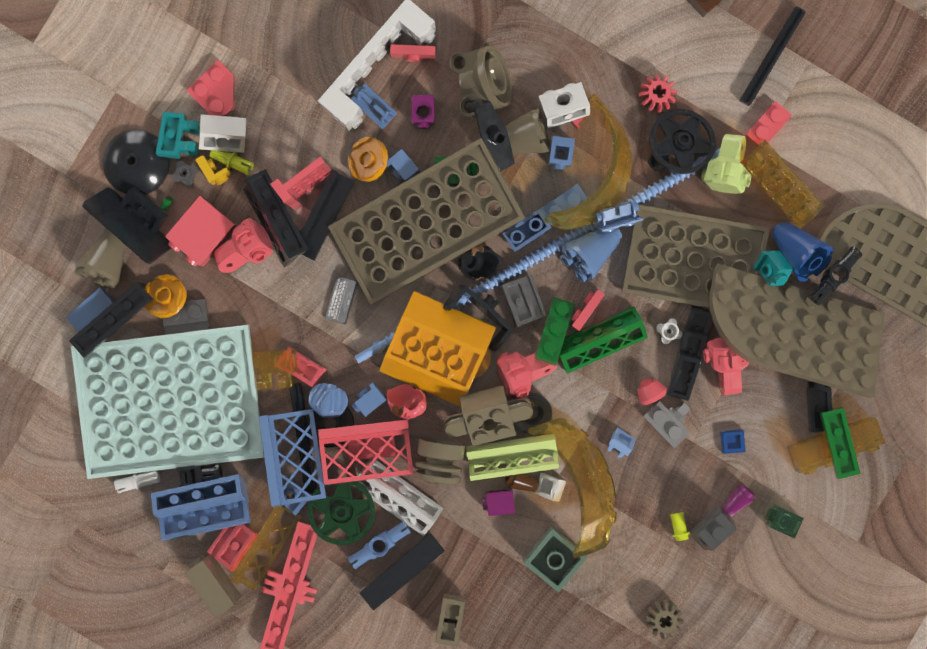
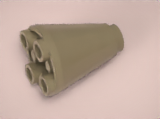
[74,229,126,288]

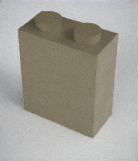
[184,554,242,618]

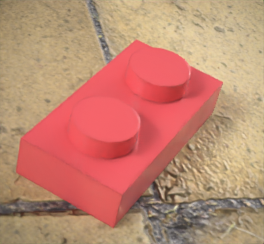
[745,101,792,150]
[570,289,605,331]

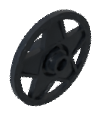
[649,109,716,174]

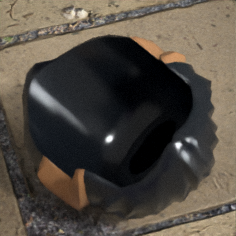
[458,244,503,281]

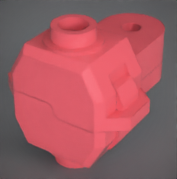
[214,218,273,273]
[703,338,749,396]
[496,352,557,399]

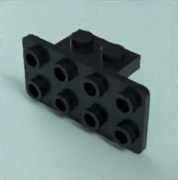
[82,186,172,264]

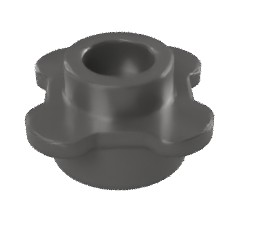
[172,161,197,186]

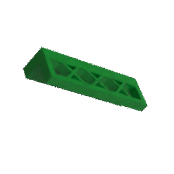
[559,306,648,374]

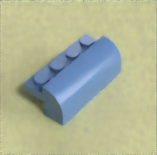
[151,474,251,541]

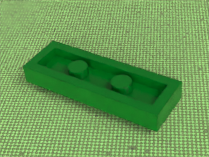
[534,297,575,366]
[820,407,861,479]

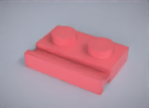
[207,524,259,571]

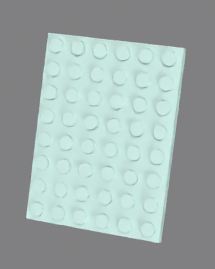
[71,325,264,479]

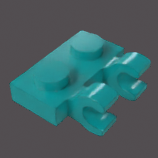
[156,112,200,159]

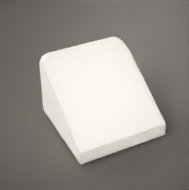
[534,472,566,502]

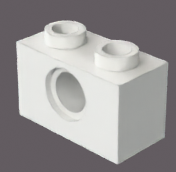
[539,82,590,129]

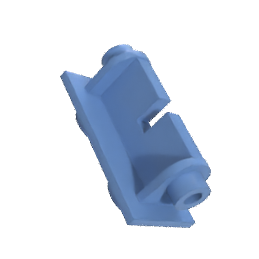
[351,83,397,129]
[592,201,643,232]

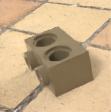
[435,593,466,647]

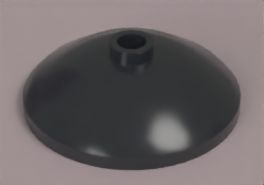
[103,129,170,195]

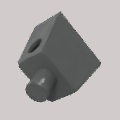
[689,505,736,551]

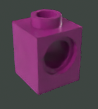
[411,95,435,129]
[482,489,515,516]

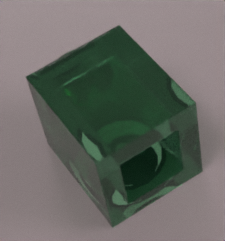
[765,504,804,539]

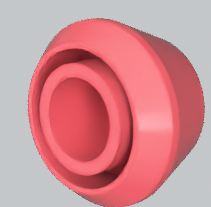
[637,377,667,405]

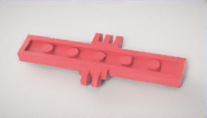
[260,520,319,649]

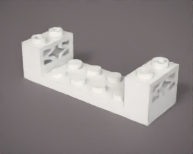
[318,0,436,131]

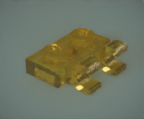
[252,349,297,390]

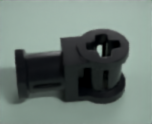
[176,463,223,487]

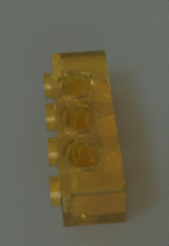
[740,140,825,228]

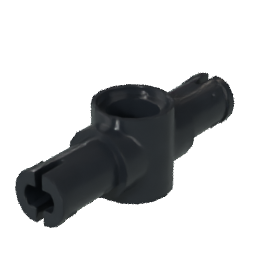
[809,246,863,305]

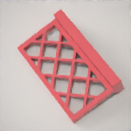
[270,157,332,211]
[318,420,414,485]

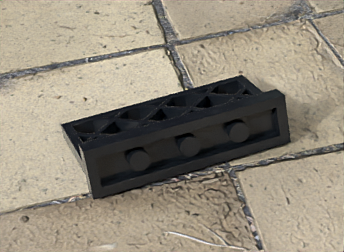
[243,169,309,268]

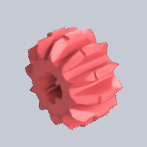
[639,74,677,113]

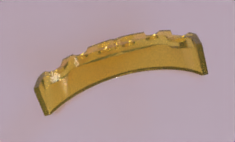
[543,94,632,230]
[528,418,617,558]

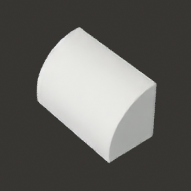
[199,114,246,153]

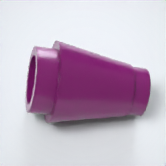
[722,484,756,517]

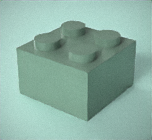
[523,526,587,593]

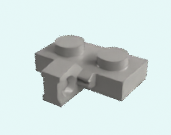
[643,400,690,448]

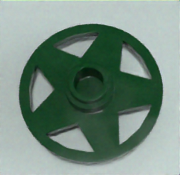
[308,478,375,545]

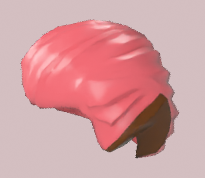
[386,384,427,420]

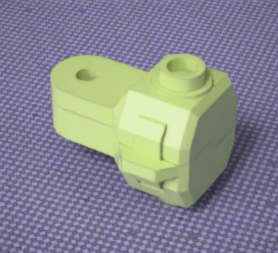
[701,134,751,194]

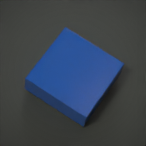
[720,429,746,454]

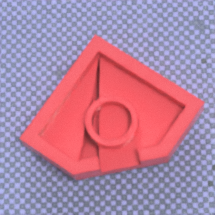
[186,60,235,116]

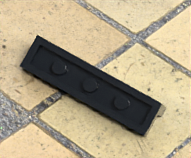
[300,169,354,261]
[69,282,154,358]

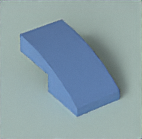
[66,287,114,332]

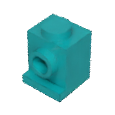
[753,250,793,286]

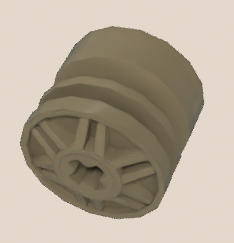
[413,438,465,485]

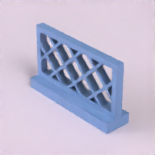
[259,409,326,507]

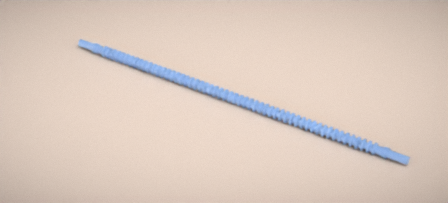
[355,147,721,363]

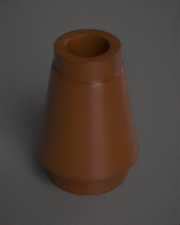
[504,473,539,492]

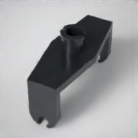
[466,98,515,171]
[443,284,514,352]

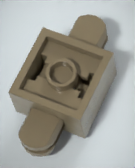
[444,386,533,446]

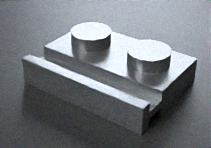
[500,274,547,327]
[163,299,210,335]

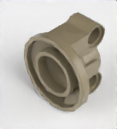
[449,45,512,117]

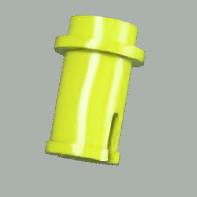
[670,512,690,541]

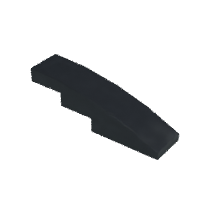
[667,306,712,401]
[359,534,445,610]

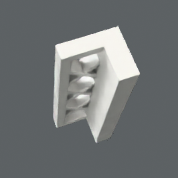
[353,459,444,536]

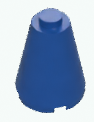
[772,222,834,282]

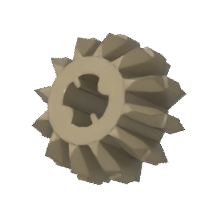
[645,600,684,639]

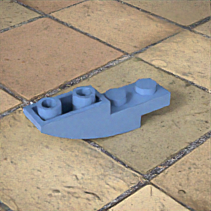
[502,184,591,252]

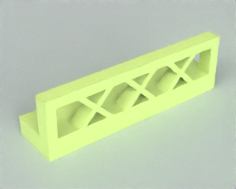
[466,434,559,481]

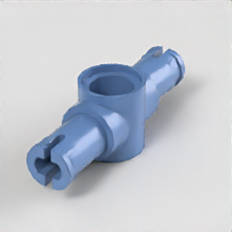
[348,520,411,569]

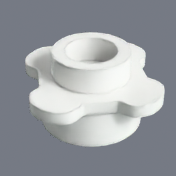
[656,319,682,344]

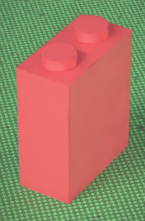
[165,196,237,267]

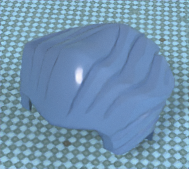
[309,383,348,418]

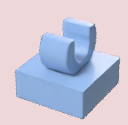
[608,427,636,458]

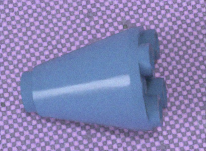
[560,228,622,283]

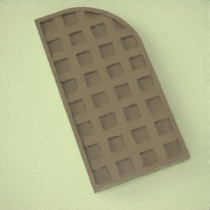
[818,204,927,327]
[709,264,885,398]

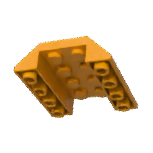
[379,291,496,407]

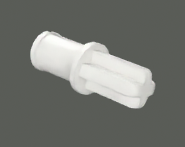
[114,471,160,494]

